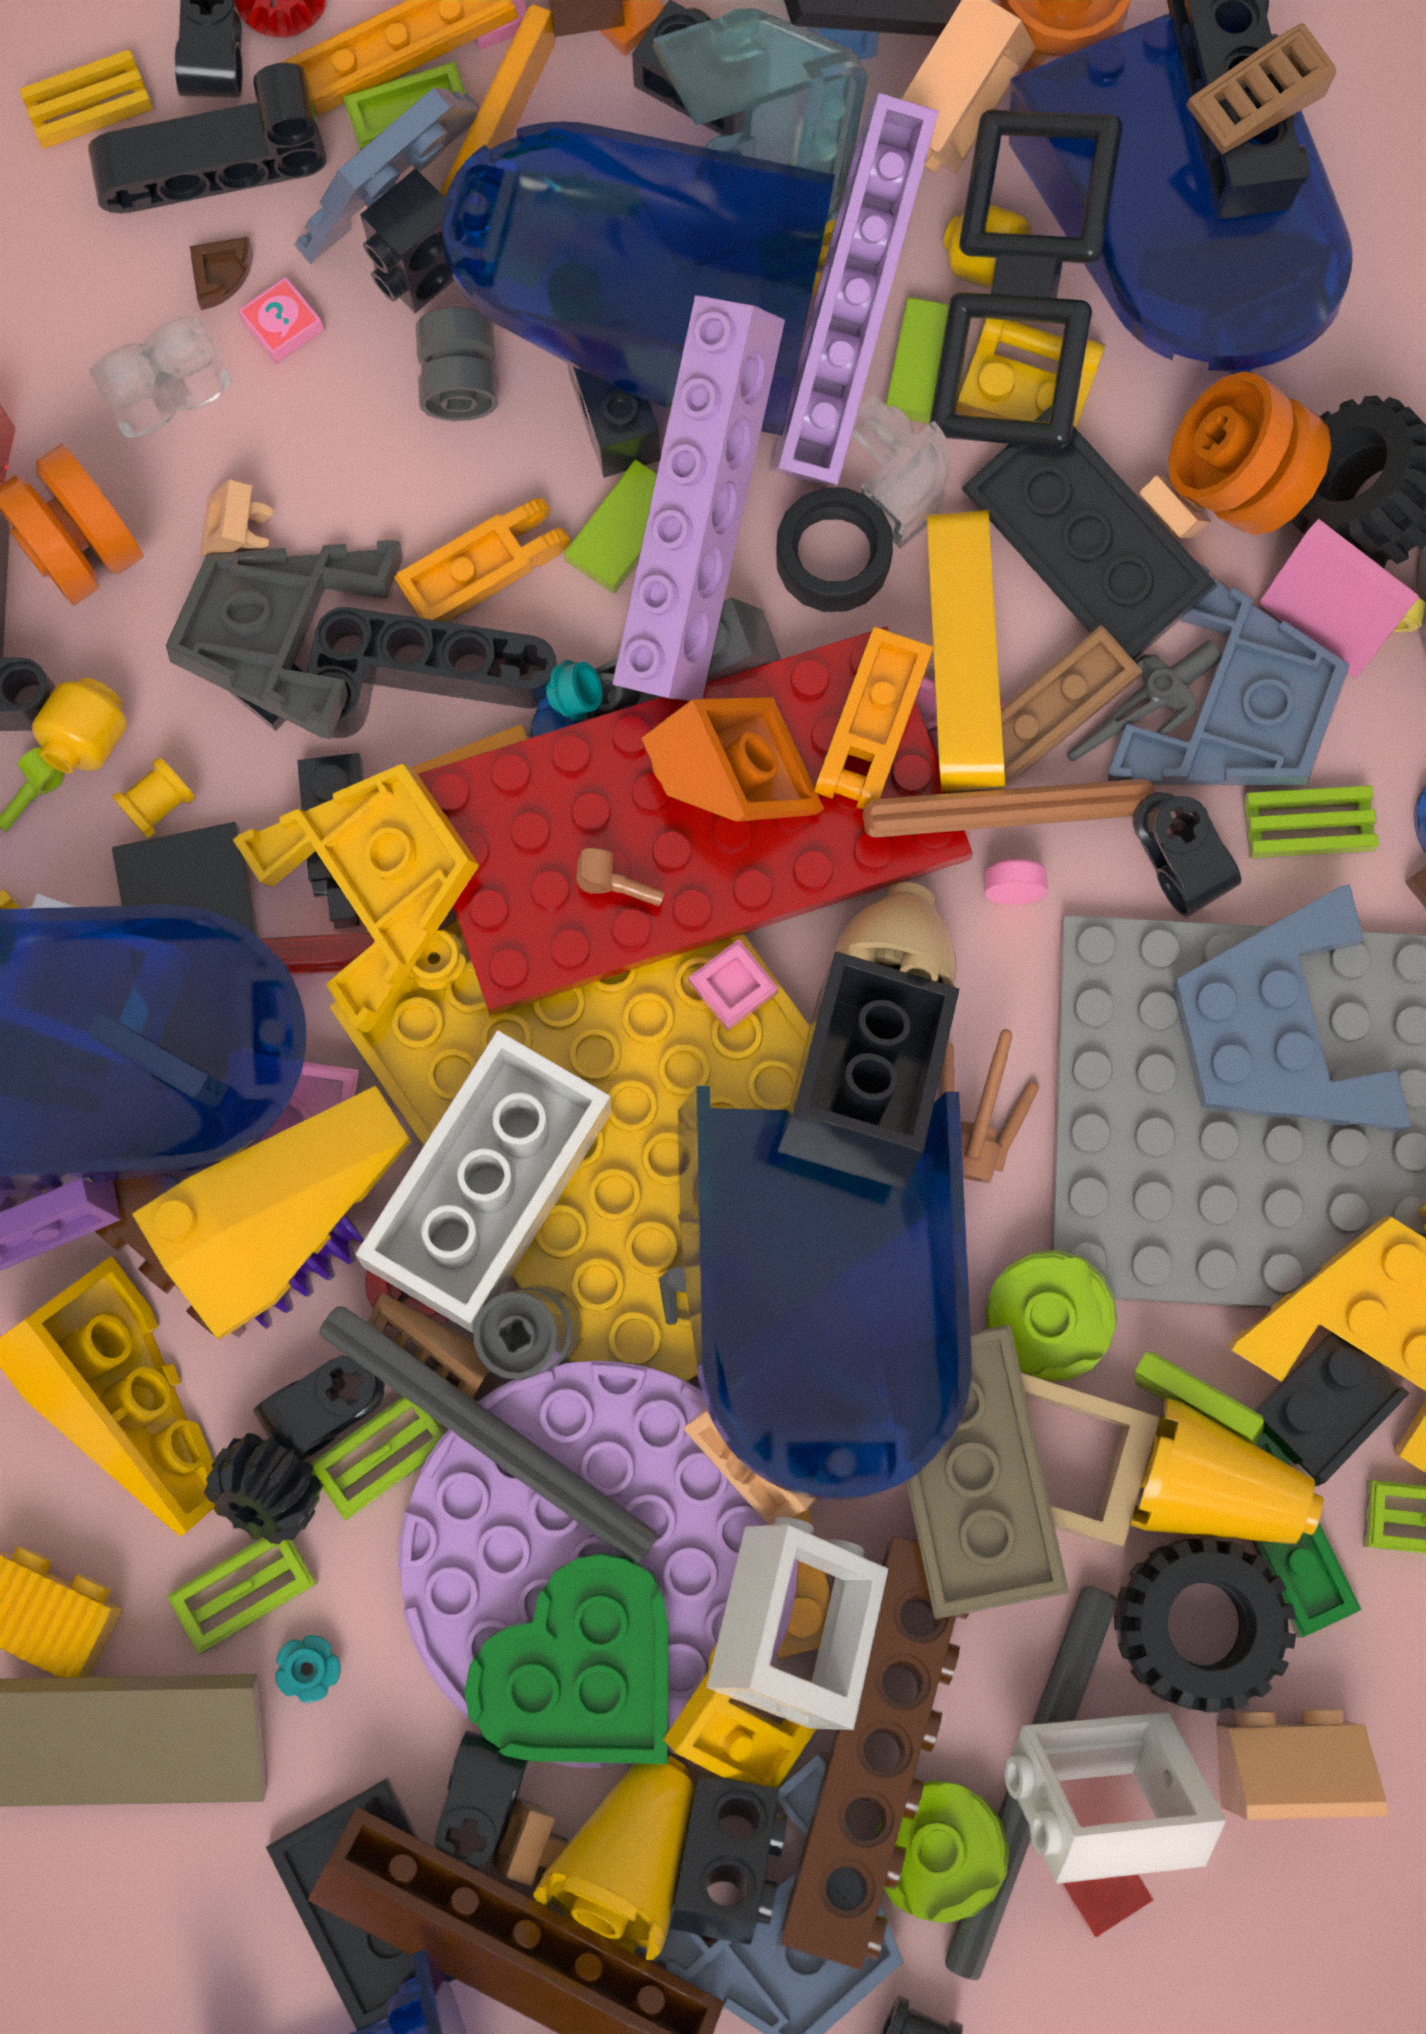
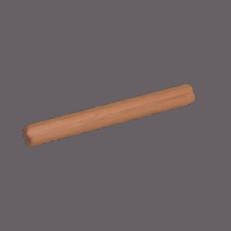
[862,779,1154,837]

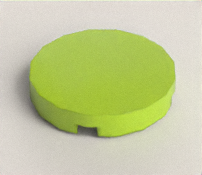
[985,1249,1118,1381]
[876,1780,1010,1923]

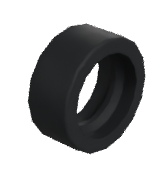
[776,487,893,612]

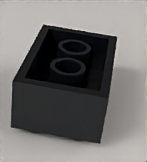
[777,951,960,1189]

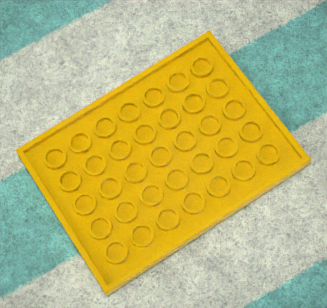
[329,920,939,1382]

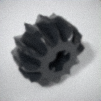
[204,1433,323,1544]

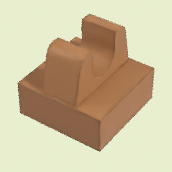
[492,1798,568,1886]

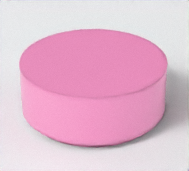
[984,859,1048,904]

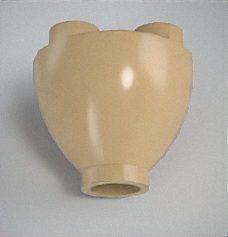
[830,882,957,987]

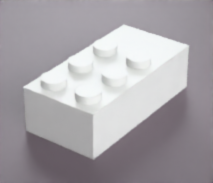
[355,1030,611,1334]

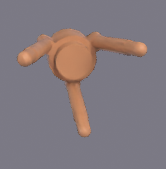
[934,1029,1039,1183]

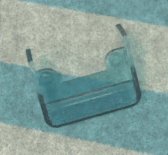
[641,8,868,277]

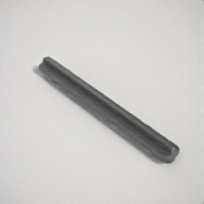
[319,1306,658,1563]
[945,1586,1117,1981]

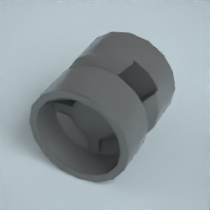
[416,307,498,421]
[473,1285,581,1379]

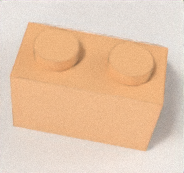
[1216,1709,1388,1820]

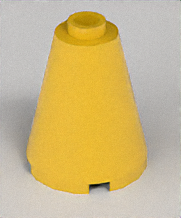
[1130,1398,1324,1544]
[533,1756,696,1960]

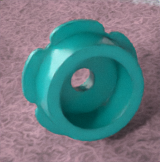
[546,660,602,721]
[275,1635,341,1703]

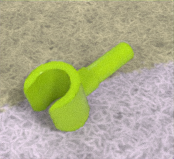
[0,747,64,832]

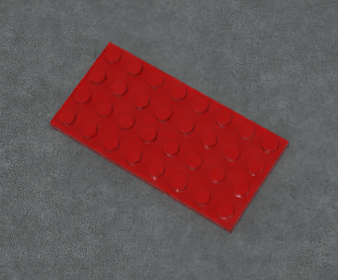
[418,626,973,1016]

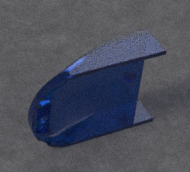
[1009,13,1353,371]
[442,121,836,436]
[0,905,306,1190]
[678,1086,972,1501]

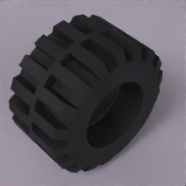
[1290,395,1426,568]
[1114,1538,1296,1713]

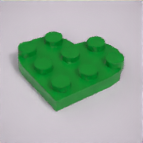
[464,1551,670,1764]

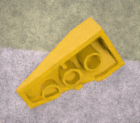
[132,1086,411,1340]
[0,1255,215,1537]

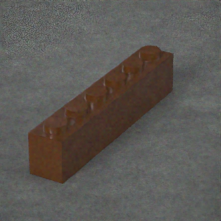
[308,1807,725,2034]

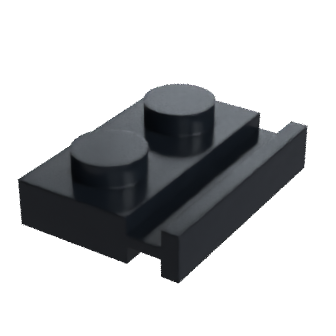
[1254,1331,1410,1487]

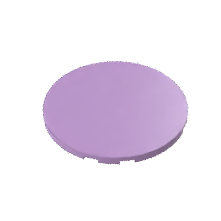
[398,1360,798,1768]

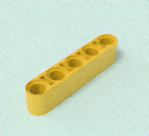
[927,510,1005,792]

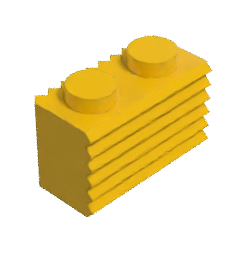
[0,1545,123,1678]

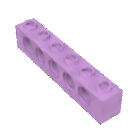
[769,93,939,487]
[612,295,785,701]

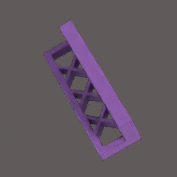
[0,1144,121,1271]

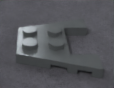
[165,540,403,739]

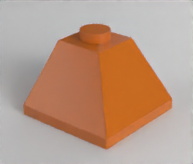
[641,697,824,821]

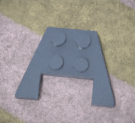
[294,88,480,264]
[1108,562,1349,785]
[1172,884,1411,1132]
[635,1754,903,2034]

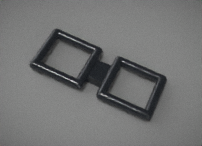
[929,109,1123,448]

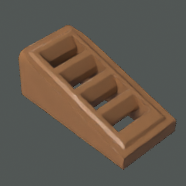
[1186,23,1336,154]
[367,1293,490,1400]

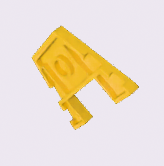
[233,763,479,1033]
[1227,1215,1426,1473]

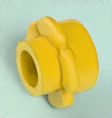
[407,929,466,990]

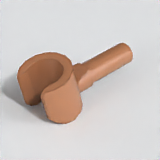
[576,848,665,906]

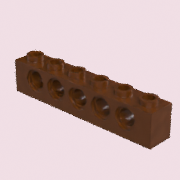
[776,1535,969,1970]

